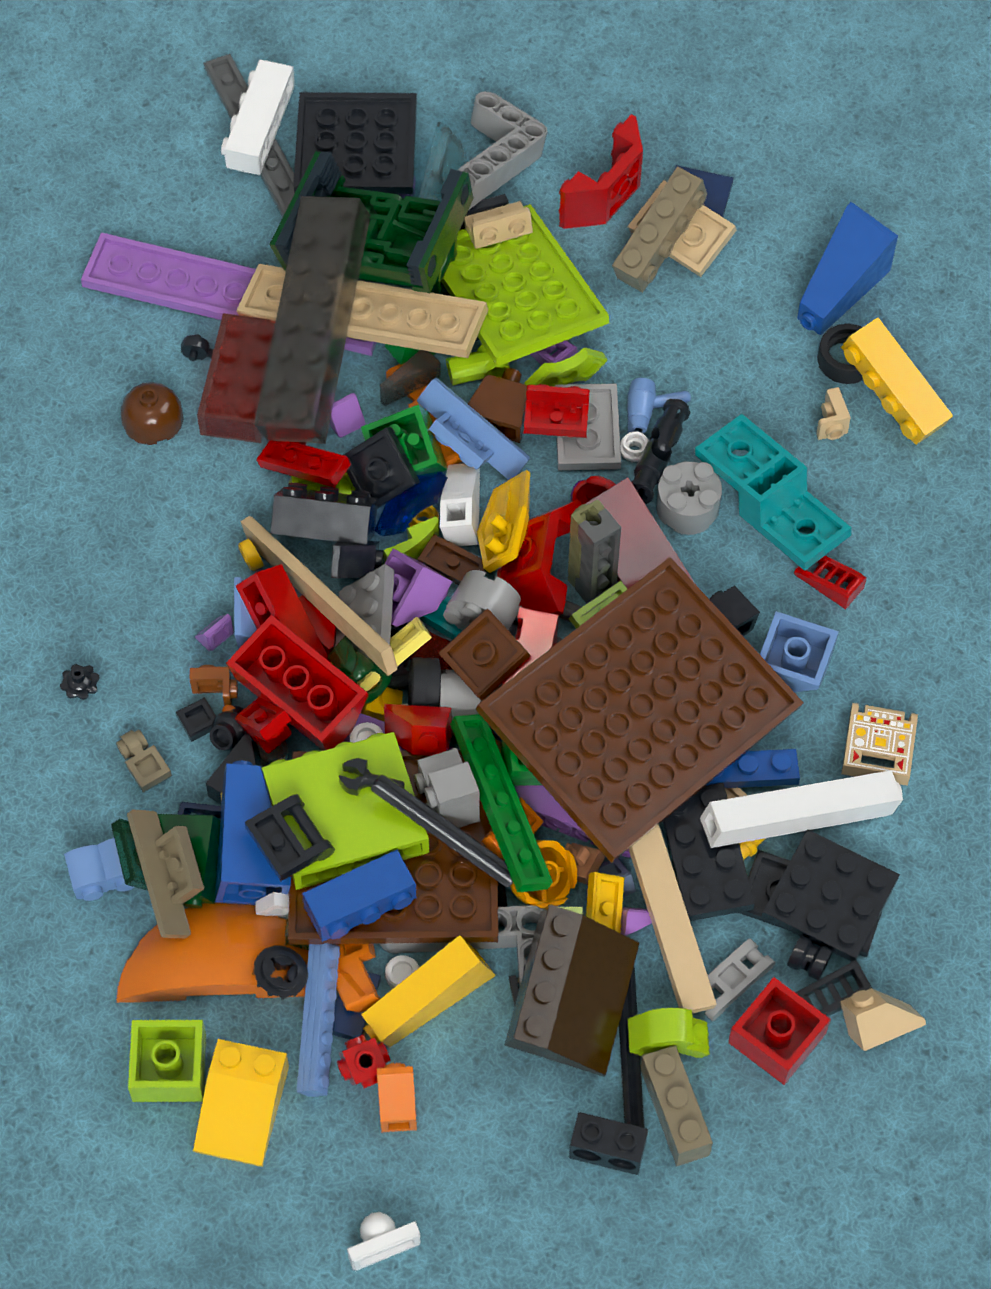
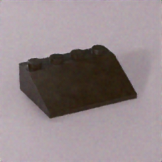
[504,904,640,1077]

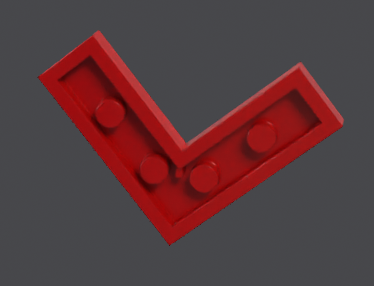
[256,391,351,488]

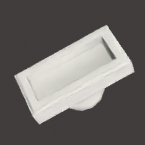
[347,1212,421,1271]

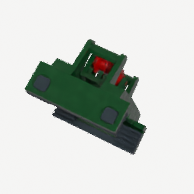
[269,151,474,294]

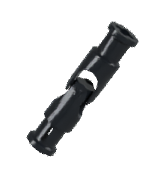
[631,399,691,504]

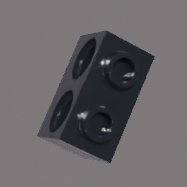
[569,1112,648,1175]

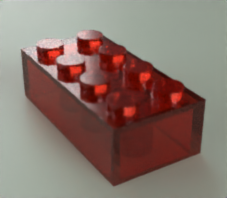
[197,313,286,443]

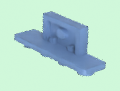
[417,378,530,480]

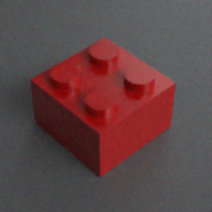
[728,977,831,1085]

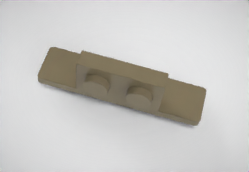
[127,810,204,938]

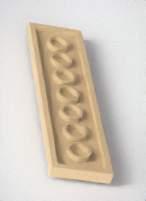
[236,264,488,358]

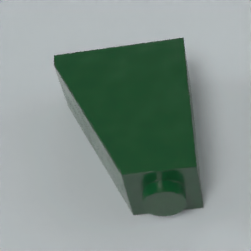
[157,814,220,908]

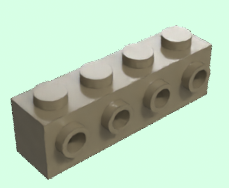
[612,166,707,293]

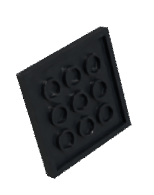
[293,92,417,194]

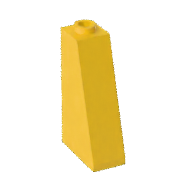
[361,935,496,1047]

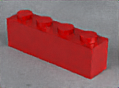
[236,564,331,663]

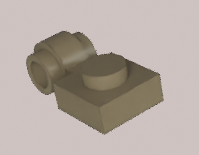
[116,729,172,793]

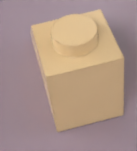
[840,988,926,1051]

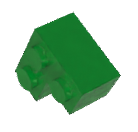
[361,404,448,480]

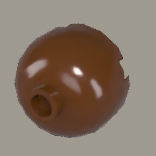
[121,382,184,445]

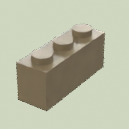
[641,1045,713,1167]

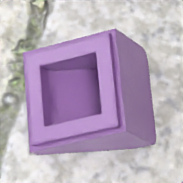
[327,393,365,438]
[195,614,233,651]
[621,907,652,936]

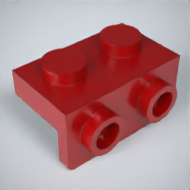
[524,384,590,438]

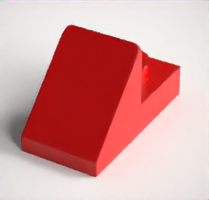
[234,697,292,753]

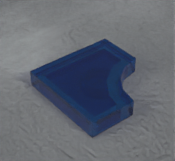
[374,471,448,537]

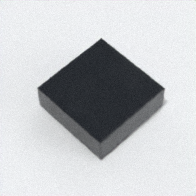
[175,697,216,742]

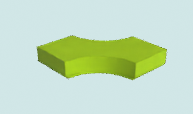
[524,347,608,387]

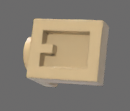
[816,387,851,440]

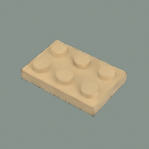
[628,180,737,277]

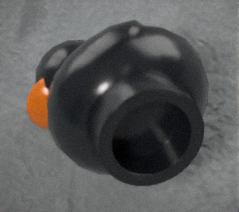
[210,705,247,751]

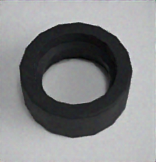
[817,323,863,384]

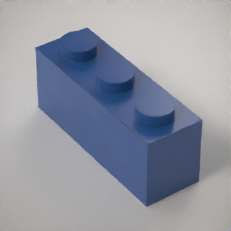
[302,850,417,942]

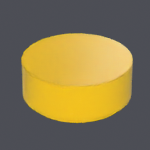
[238,538,264,571]

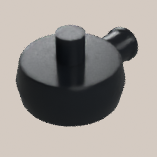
[181,334,219,361]

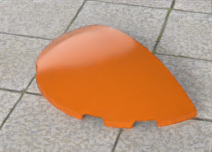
[117,903,309,1003]

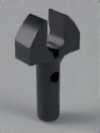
[339,758,405,796]

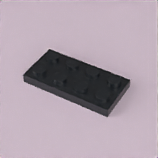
[662,783,755,921]

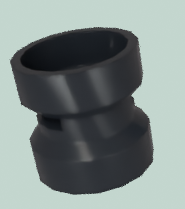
[787,935,833,980]

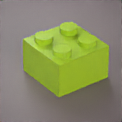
[128,1020,207,1102]

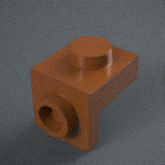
[190,665,238,706]

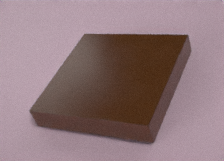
[439,608,531,701]

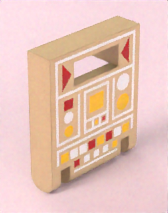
[841,703,918,786]

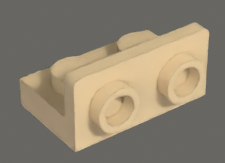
[464,201,533,249]

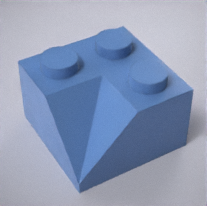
[760,611,839,693]

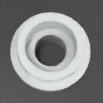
[620,432,649,462]

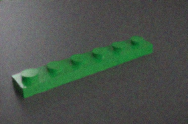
[450,714,553,893]

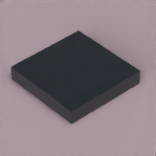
[343,427,421,509]

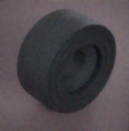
[408,657,441,707]

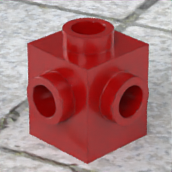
[337,1034,391,1089]

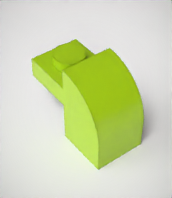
[628,1008,710,1058]

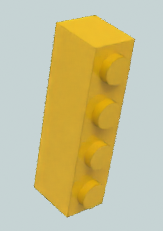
[841,317,953,445]

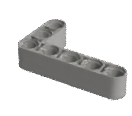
[458,91,547,209]
[380,905,543,989]

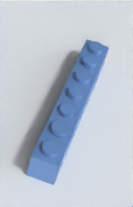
[296,943,340,1097]

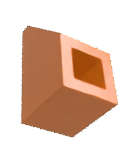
[377,1063,417,1132]

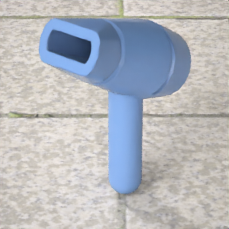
[627,378,691,434]

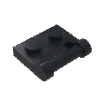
[244,794,335,881]

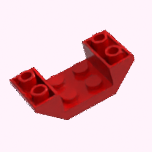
[558,114,643,229]
[497,500,581,615]

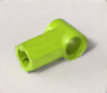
[446,344,510,385]

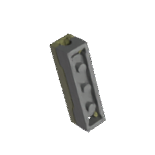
[568,499,621,604]

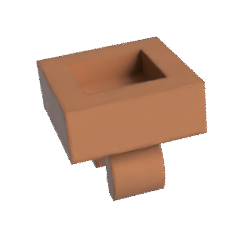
[564,843,605,885]

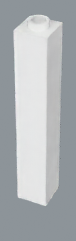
[700,770,903,848]

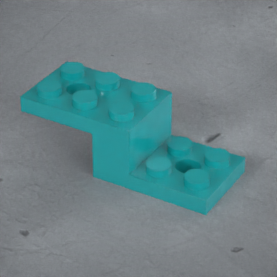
[695,414,852,571]

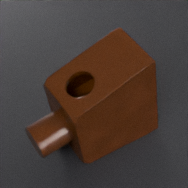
[468,368,527,443]

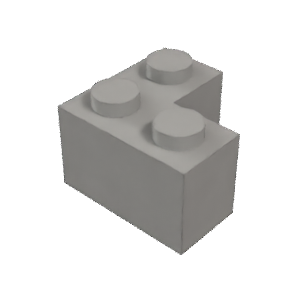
[414,748,480,828]

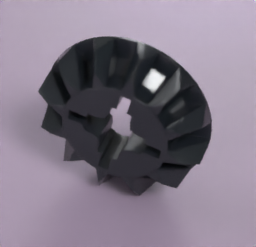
[252,946,308,1000]

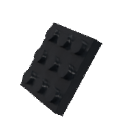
[762,829,900,962]

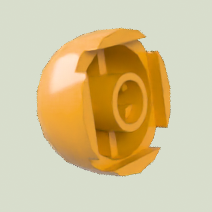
[510,840,577,908]

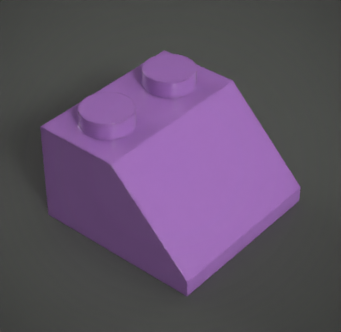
[385,548,453,627]

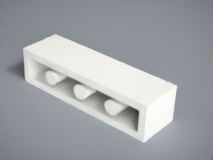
[221,60,295,175]

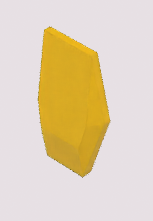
[477,470,530,573]

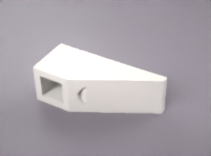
[440,463,480,546]

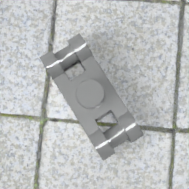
[705,938,775,1021]

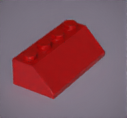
[226,615,368,751]

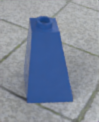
[797,202,898,336]
[215,761,291,905]

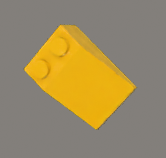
[193,1039,289,1167]

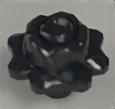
[60,664,100,700]

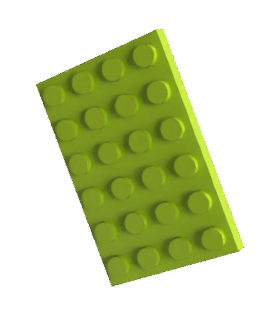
[442,204,609,367]

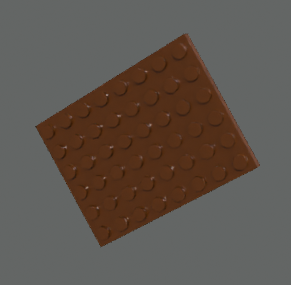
[475,557,804,863]

